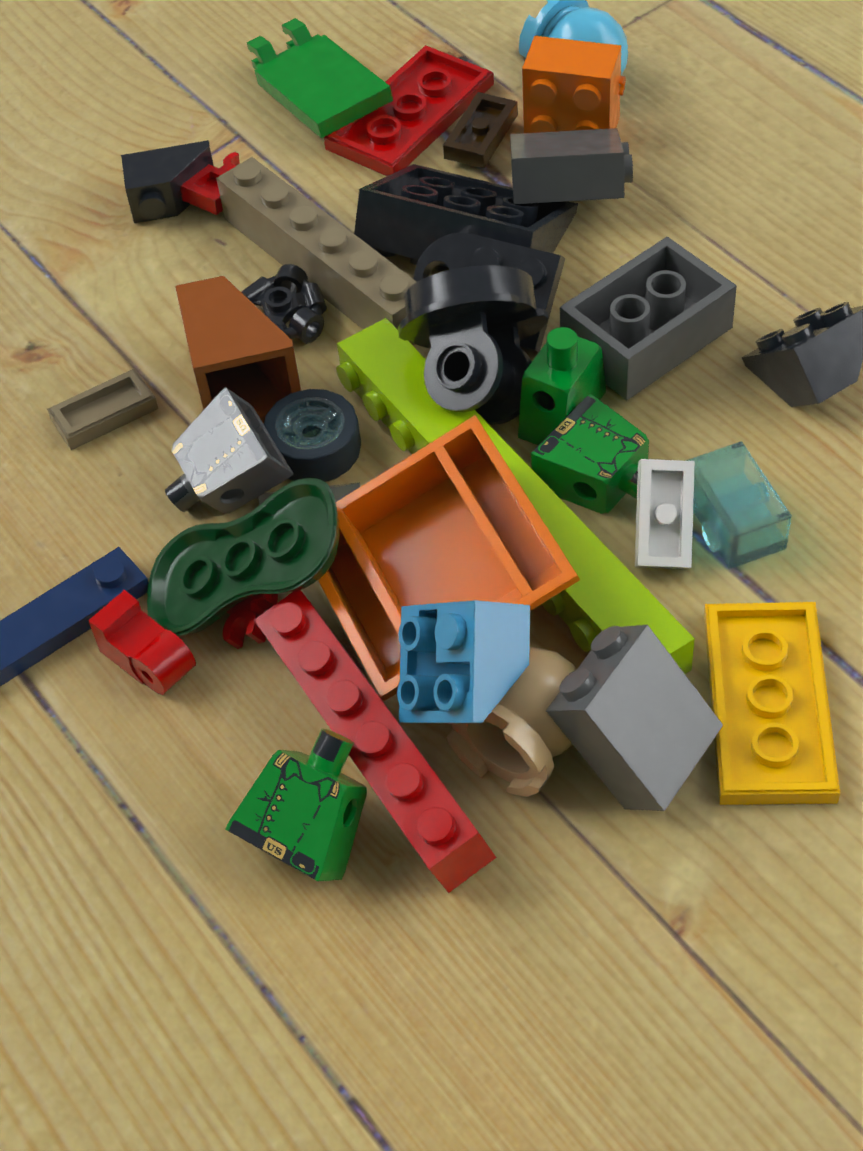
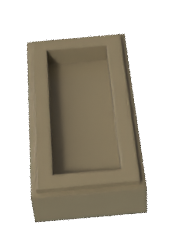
[47,368,158,450]

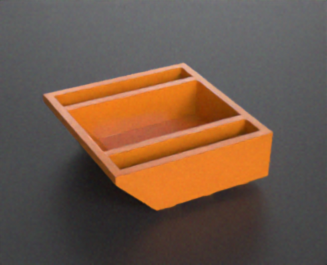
[318,415,580,701]

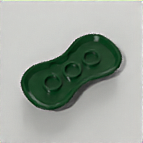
[147,478,339,636]

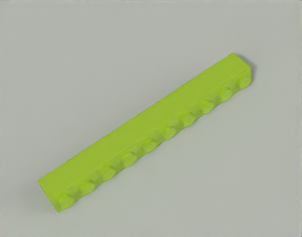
[336,318,695,674]

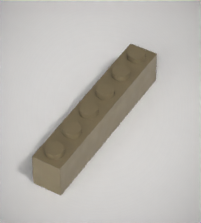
[216,157,416,345]

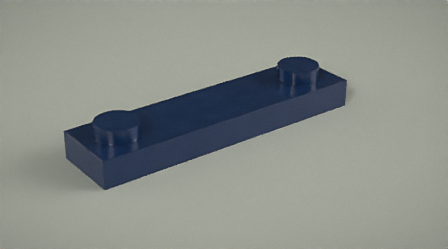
[0,547,149,686]

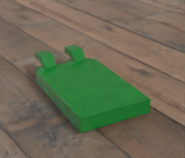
[247,18,393,138]

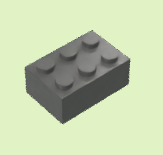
[560,237,737,401]

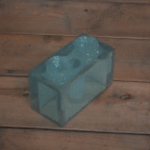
[686,441,792,569]

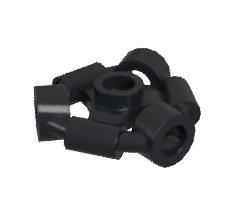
[241,264,327,344]

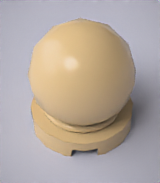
[446,647,577,797]

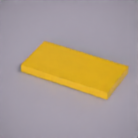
[704,602,840,805]

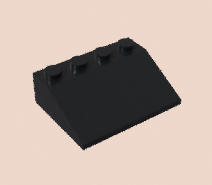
[354,164,578,268]

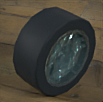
[264,389,361,482]

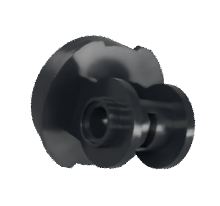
[398,265,548,424]

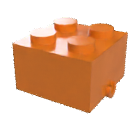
[522,36,626,133]

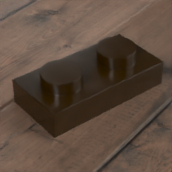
[443,92,518,169]

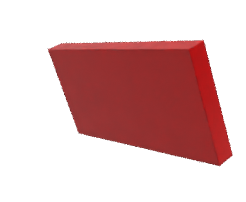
[324,45,494,176]

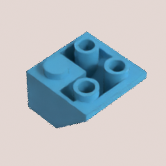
[397,600,530,723]

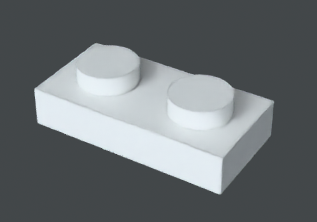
[635,459,695,569]

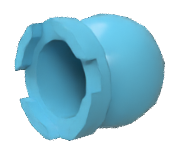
[519,0,628,75]

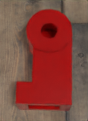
[88,590,196,695]

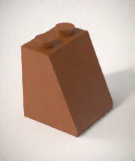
[175,276,301,424]

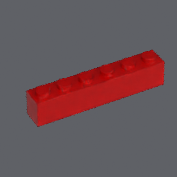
[254,590,497,893]

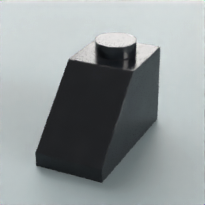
[121,140,214,224]

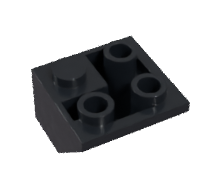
[742,302,863,407]

